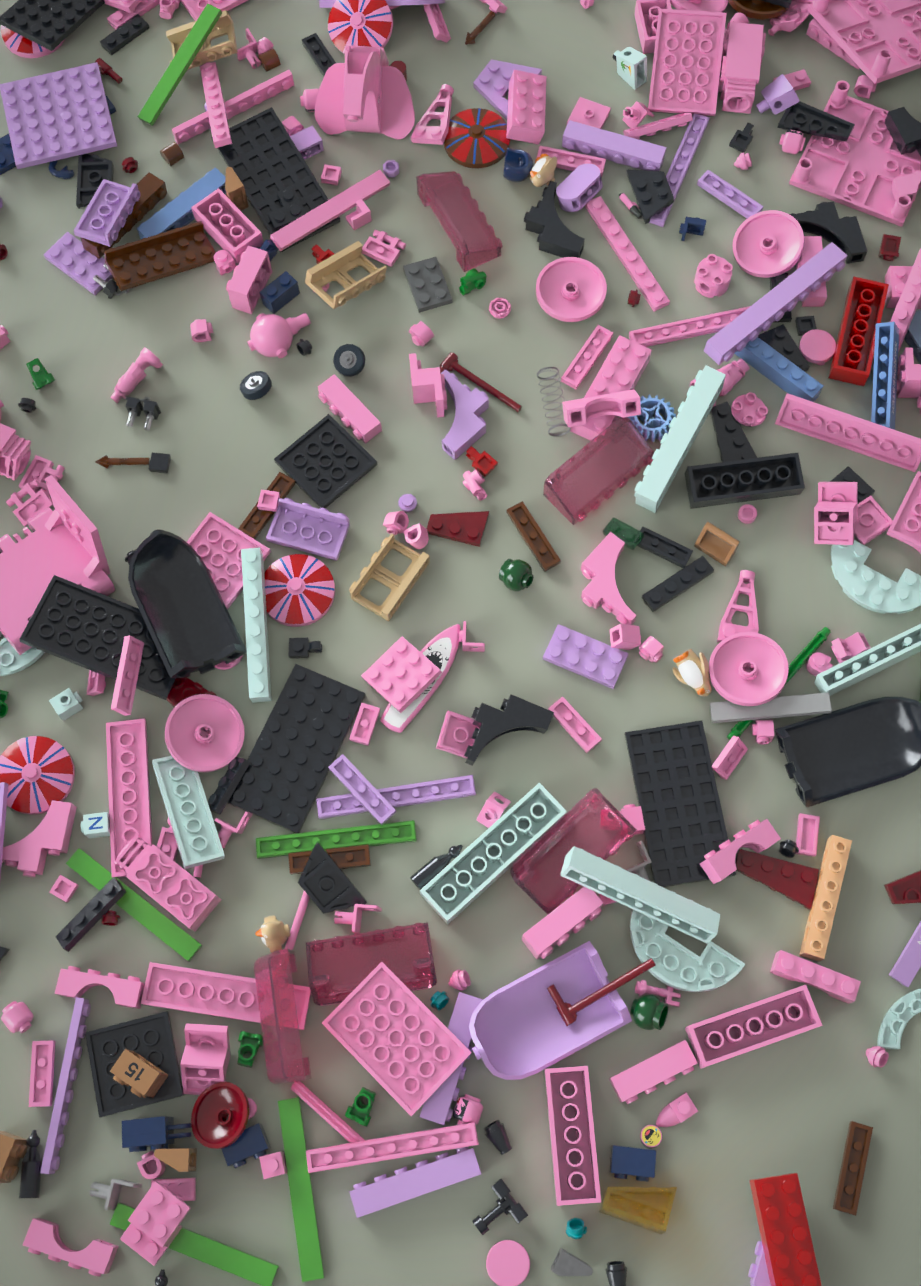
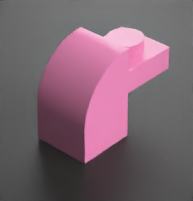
[831,632,871,664]

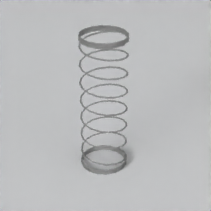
[537,366,571,437]

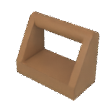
[225,167,249,211]
[694,522,740,567]
[154,1148,197,1172]

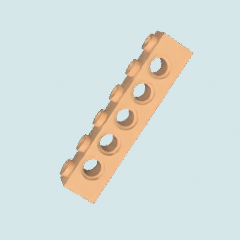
[799,835,852,962]

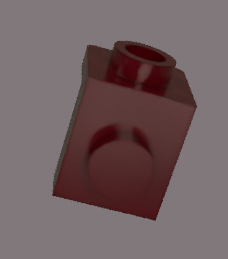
[878,234,901,261]

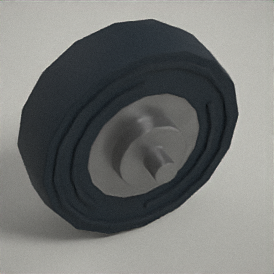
[333,344,366,377]
[240,371,272,400]

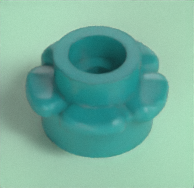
[430,991,449,1011]
[566,1218,587,1239]

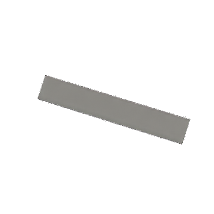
[710,693,832,723]

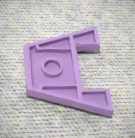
[473,59,542,120]

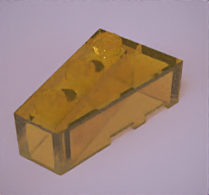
[599,1187,677,1235]

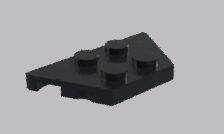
[76,154,114,209]
[626,169,674,224]
[298,842,367,914]

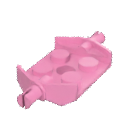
[768,0,815,36]

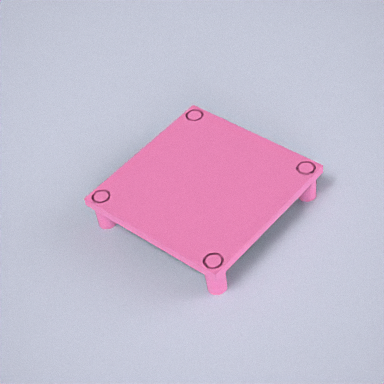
[807,0,921,84]
[789,80,921,227]

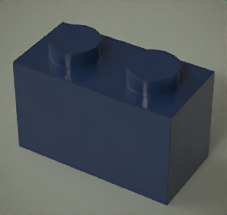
[260,271,300,314]
[221,1123,271,1169]
[609,1145,656,1182]

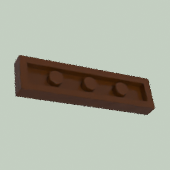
[238,472,296,539]
[506,501,561,572]
[288,845,371,875]
[833,1121,873,1216]

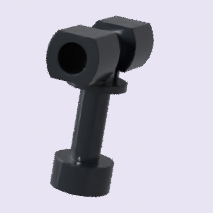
[472,1179,528,1235]

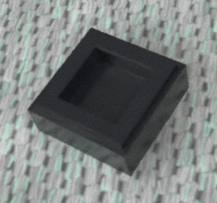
[795,316,817,336]
[149,452,171,473]

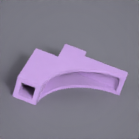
[441,369,489,460]

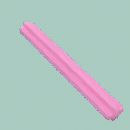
[291,1080,364,1143]

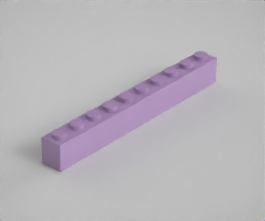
[704,242,848,365]

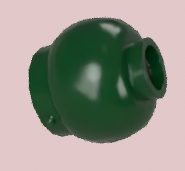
[499,559,534,591]
[630,994,669,1030]

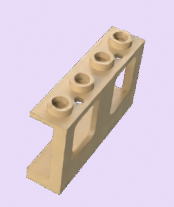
[166,10,238,70]
[305,241,387,309]
[349,533,430,621]

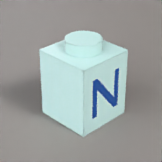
[81,812,110,838]

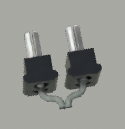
[93,263,129,299]
[126,396,161,431]

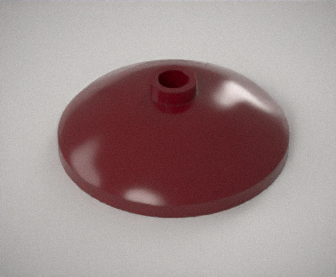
[191,1082,249,1149]

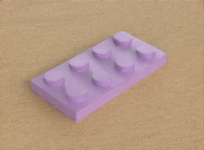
[44,232,113,295]
[543,624,629,689]

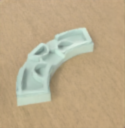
[877,988,921,1050]

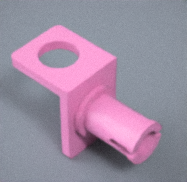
[237,28,261,69]
[622,101,655,128]
[214,811,252,848]
[334,904,382,935]

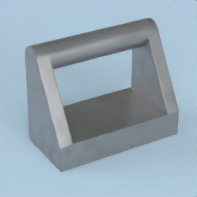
[550,1248,593,1276]

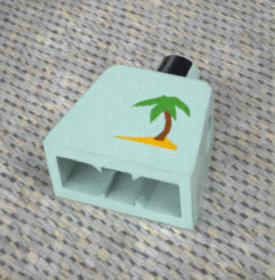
[613,47,647,90]

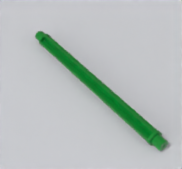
[727,627,831,740]

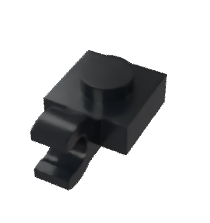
[729,122,754,153]
[288,637,322,658]

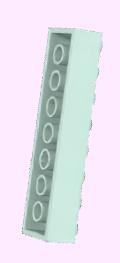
[634,365,726,513]
[420,783,567,925]

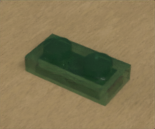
[603,517,644,550]

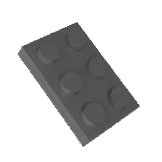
[403,257,452,313]

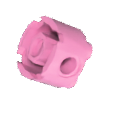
[694,254,733,298]

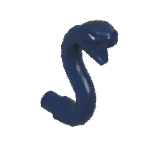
[49,160,74,179]

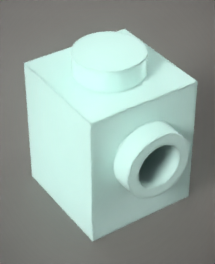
[49,688,83,721]

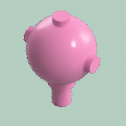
[247,313,311,358]

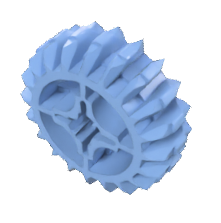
[626,394,676,443]

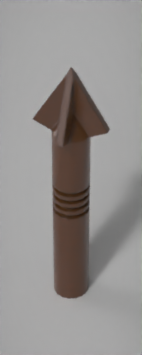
[465,11,495,45]
[95,455,150,469]

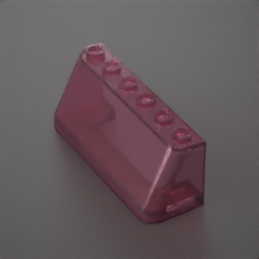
[416,171,503,272]
[543,417,654,525]
[510,788,637,914]
[306,922,437,1006]
[254,949,312,1084]

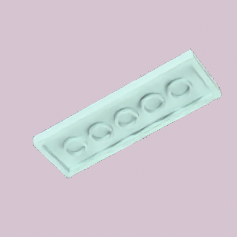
[152,755,225,869]

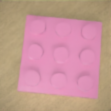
[361,636,442,713]

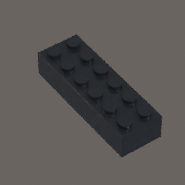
[684,453,805,509]

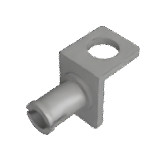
[626,841,652,882]
[90,1179,142,1210]

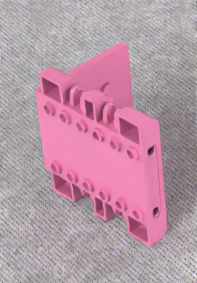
[0,475,115,655]

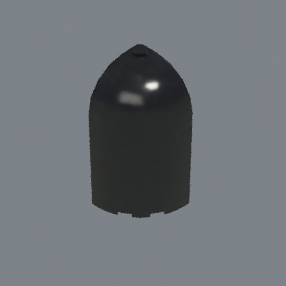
[128,529,247,678]
[775,697,921,808]

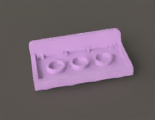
[74,179,140,247]
[266,498,350,561]

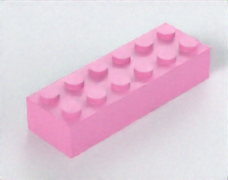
[570,335,652,446]
[685,985,823,1069]
[544,1066,601,1206]

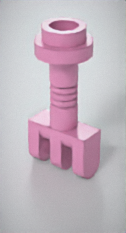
[635,980,681,1007]

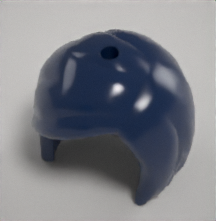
[503,148,533,182]

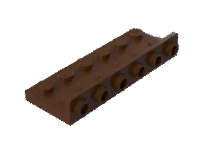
[104,221,216,291]

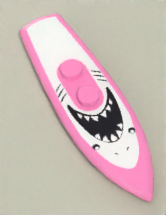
[380,624,460,733]

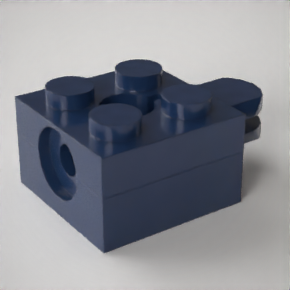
[122,1116,192,1152]

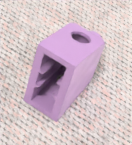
[756,74,800,114]

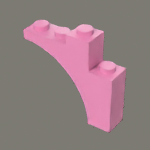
[581,532,637,625]
[2,801,77,877]

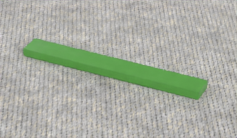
[137,3,222,126]
[256,820,417,859]
[66,848,202,962]
[278,1097,325,1282]
[110,1202,279,1286]

